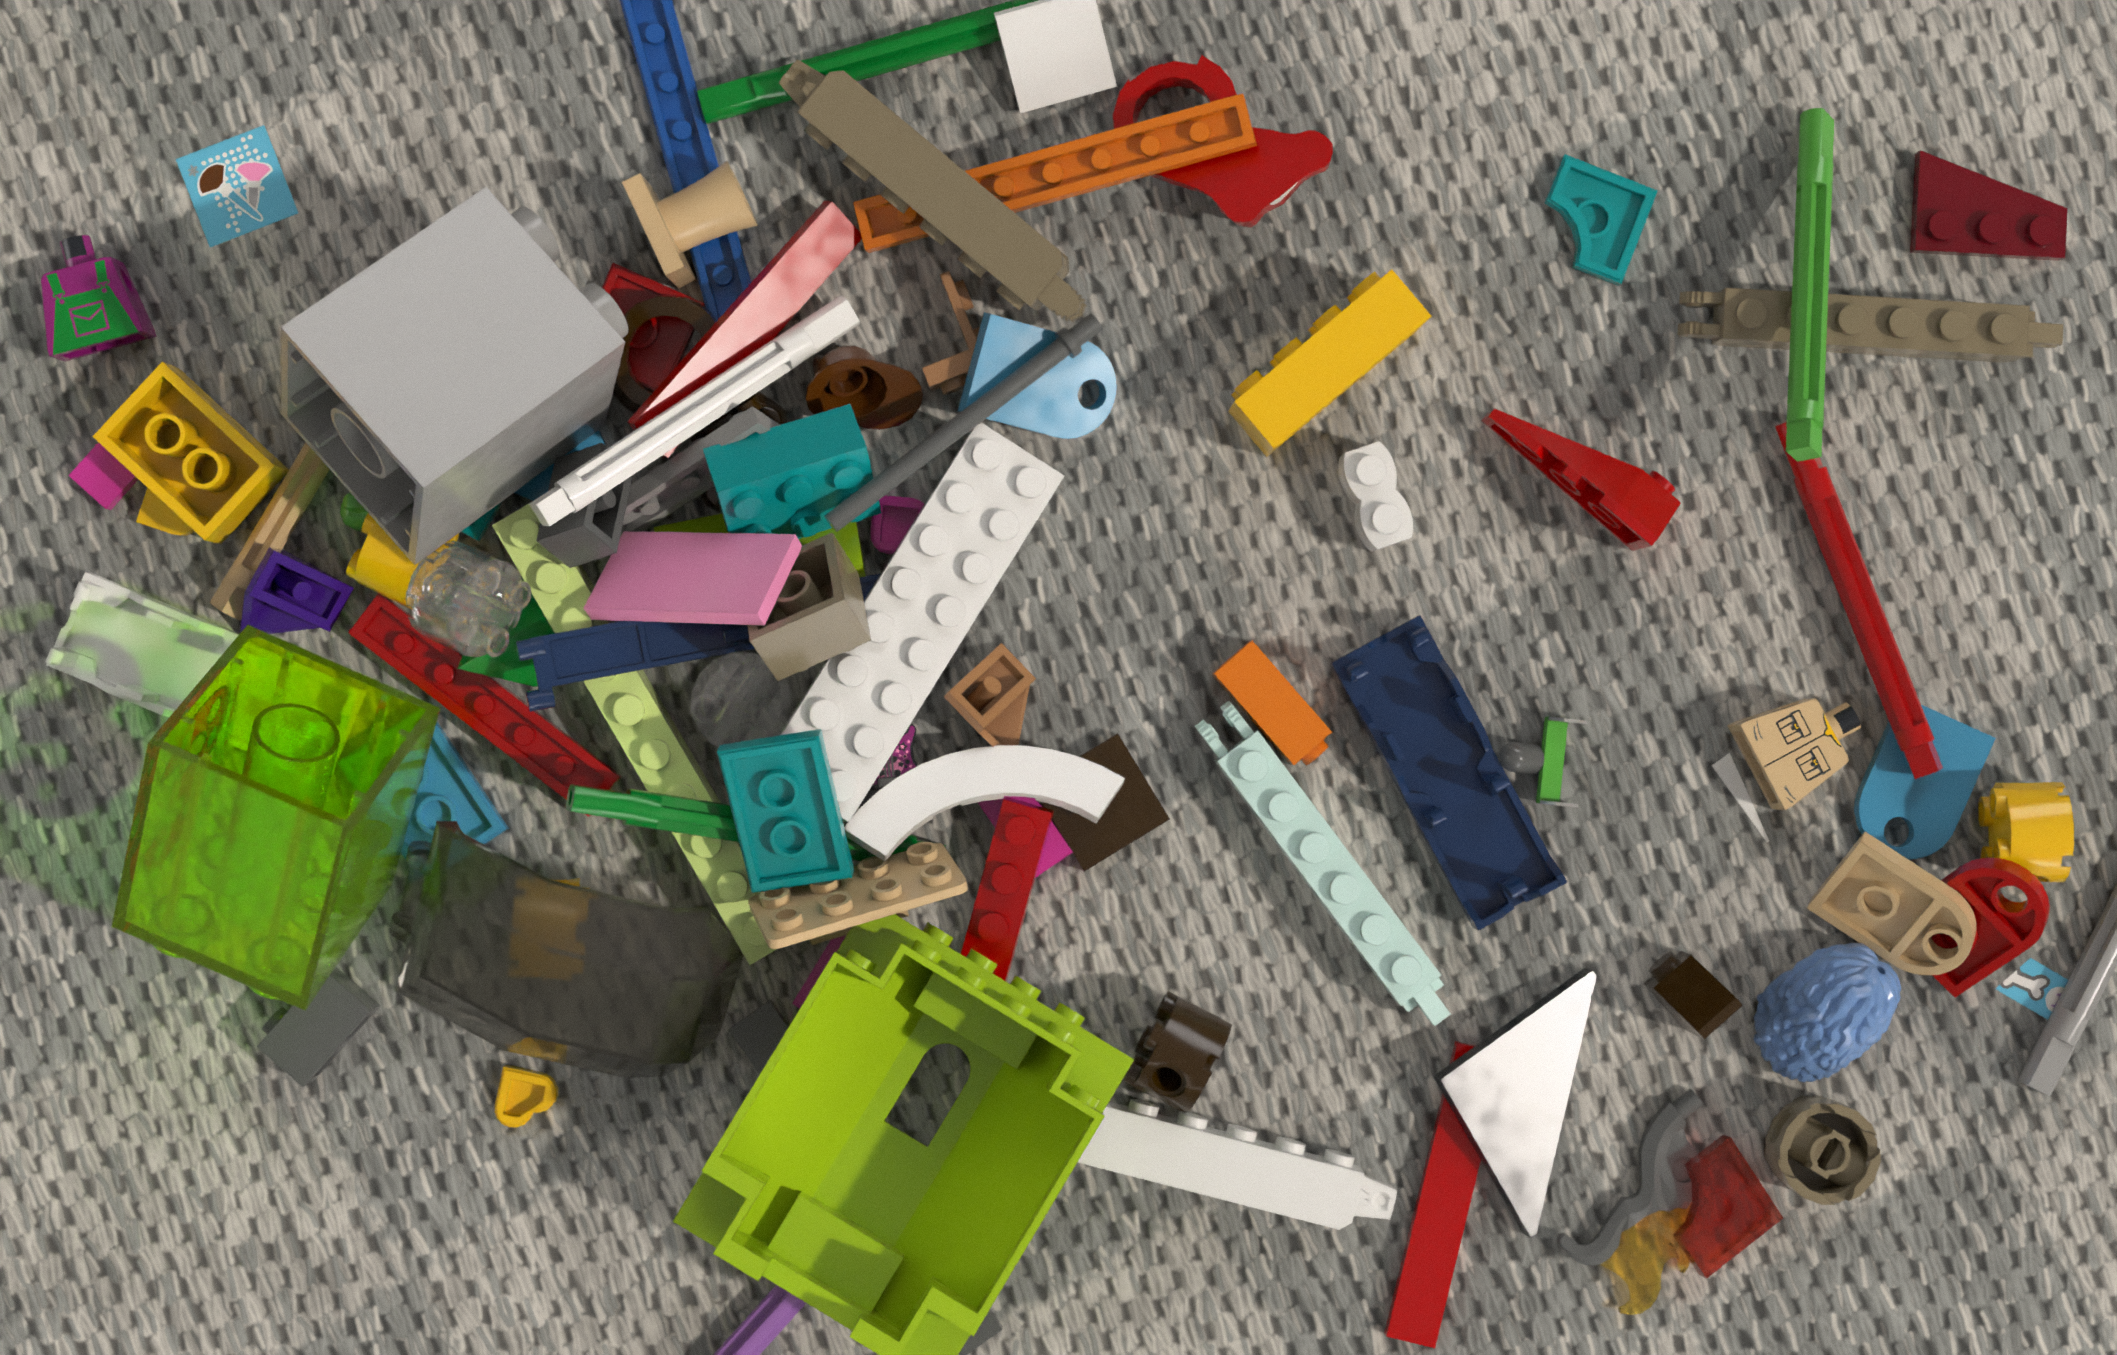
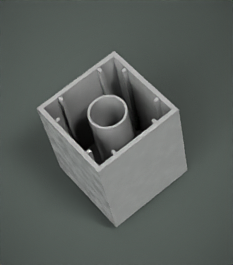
[281,187,628,565]

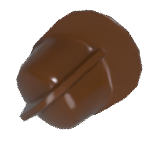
[805,345,923,430]

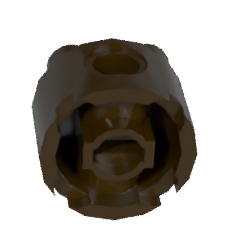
[1123,991,1232,1113]

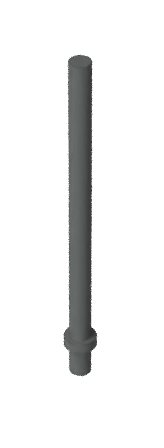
[824,313,1103,532]

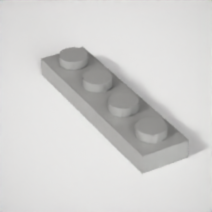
[620,406,780,537]

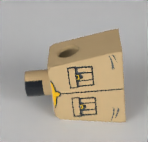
[1727,698,1861,810]

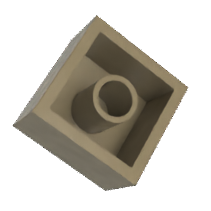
[747,533,871,681]

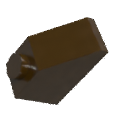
[1644,951,1743,1039]

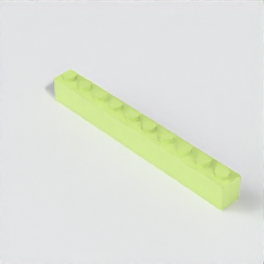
[492,504,777,965]

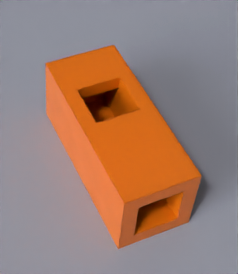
[1212,640,1332,766]

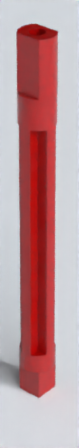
[1775,422,1943,779]

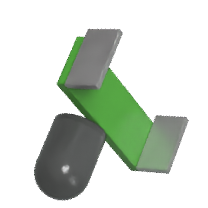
[1499,716,1587,807]

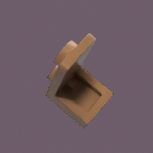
[922,271,980,395]

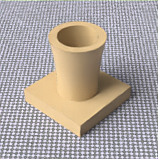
[622,161,758,288]

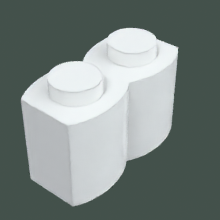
[1338,441,1413,552]

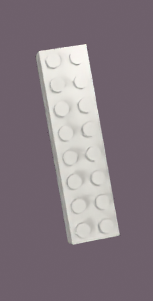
[780,422,1064,823]

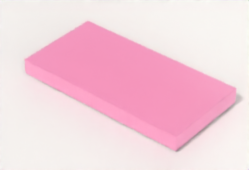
[583,531,802,625]

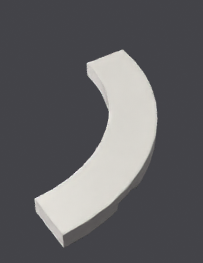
[844,745,1125,861]

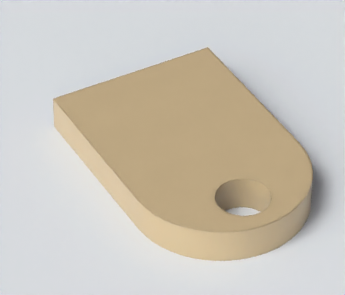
[1807,832,1977,975]

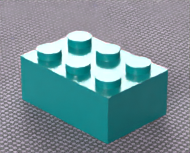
[703,404,882,539]

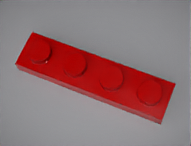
[961,797,1054,982]

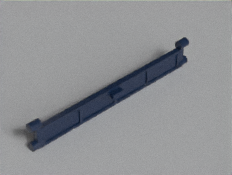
[516,573,881,712]

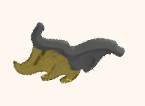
[1557,1089,1715,1315]

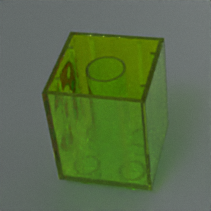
[111,625,440,1011]

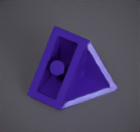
[240,547,354,637]

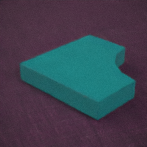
[1544,154,1658,286]

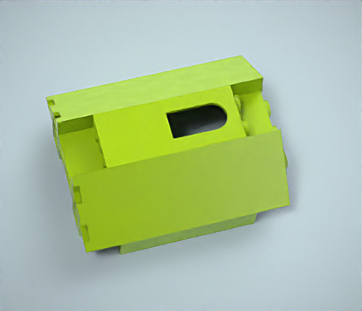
[673,914,1134,1355]

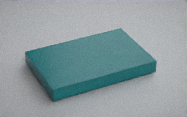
[717,729,854,893]

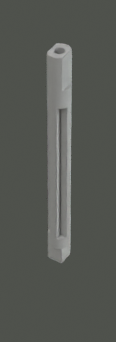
[2017,885,2117,1097]

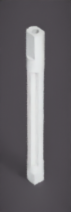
[529,295,860,526]

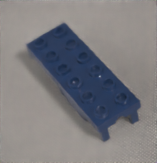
[1330,615,1568,931]

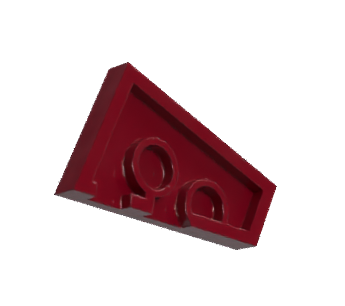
[1910,150,2068,261]

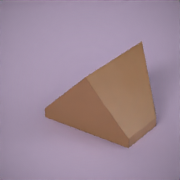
[944,643,1036,748]

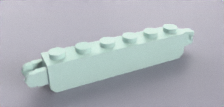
[1195,701,1451,1026]

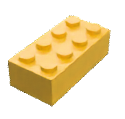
[1228,269,1432,457]

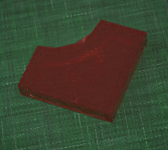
[1673,1135,1783,1279]

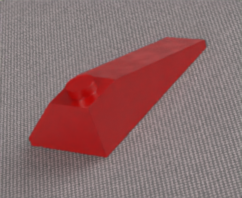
[1481,409,1681,551]

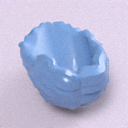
[1754,943,1902,1082]

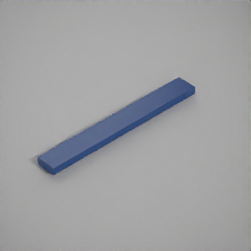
[620,0,752,320]

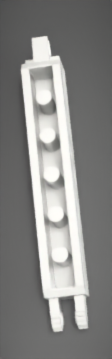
[1078,1099,1397,1230]

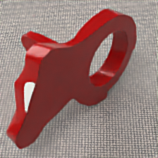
[1113,55,1333,228]

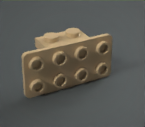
[748,842,968,949]

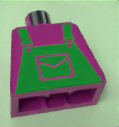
[41,235,157,362]

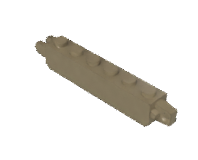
[779,59,1087,323]
[1677,288,2064,363]

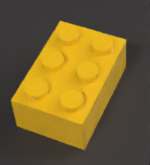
[92,362,289,544]

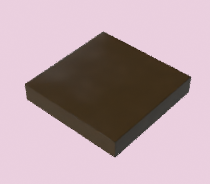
[1042,733,1170,872]

